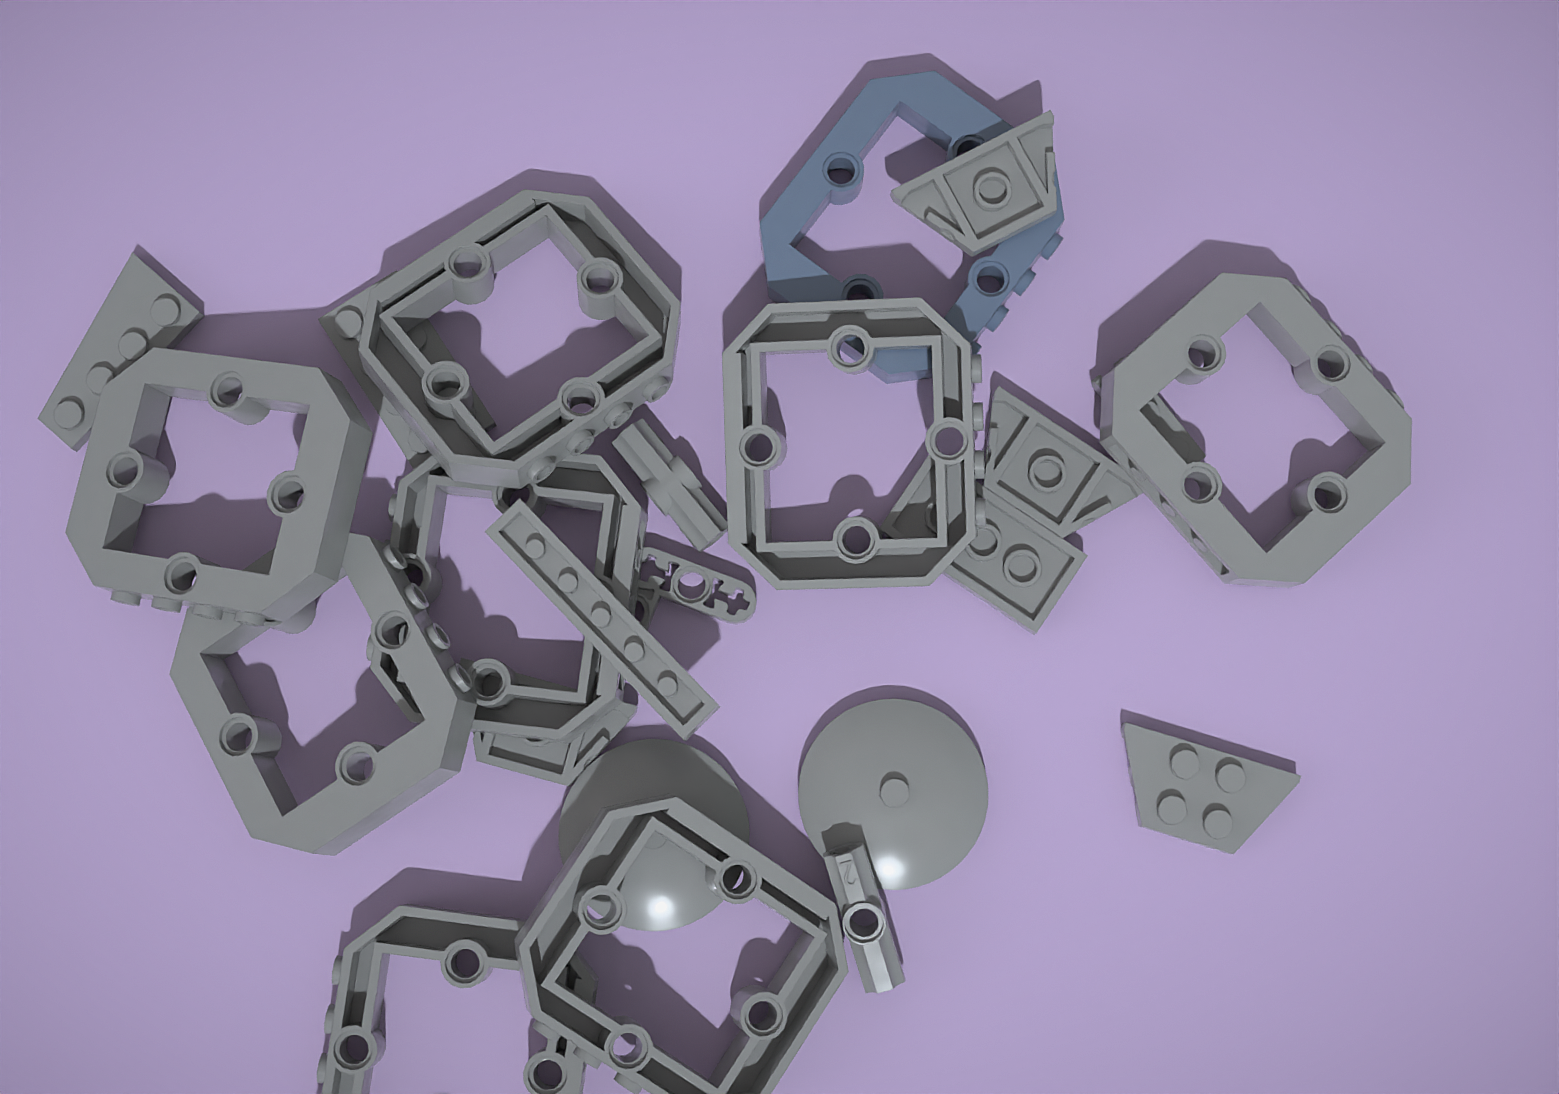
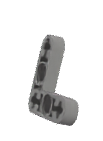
[637,547,757,631]

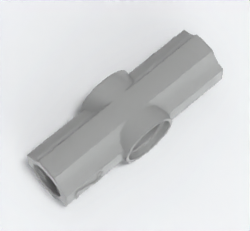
[611,418,728,553]
[823,842,905,994]

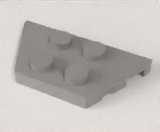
[890,110,1057,257]
[982,386,1143,539]
[459,658,638,787]
[1121,722,1301,854]

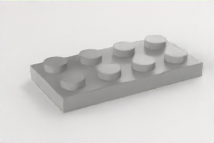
[318,270,497,469]
[880,455,1088,635]

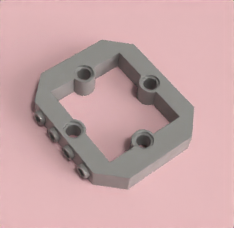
[358,189,681,489]
[1099,272,1412,588]
[722,297,986,590]
[65,347,373,627]
[366,453,648,744]
[169,532,477,856]
[514,793,849,1094]
[317,904,599,1094]

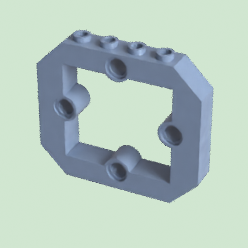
[759,71,1065,384]

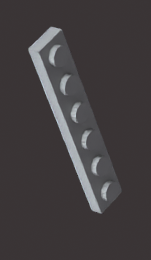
[485,498,720,741]

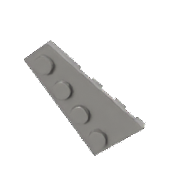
[37,252,204,452]

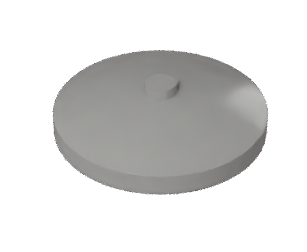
[798,698,988,890]
[558,739,750,931]

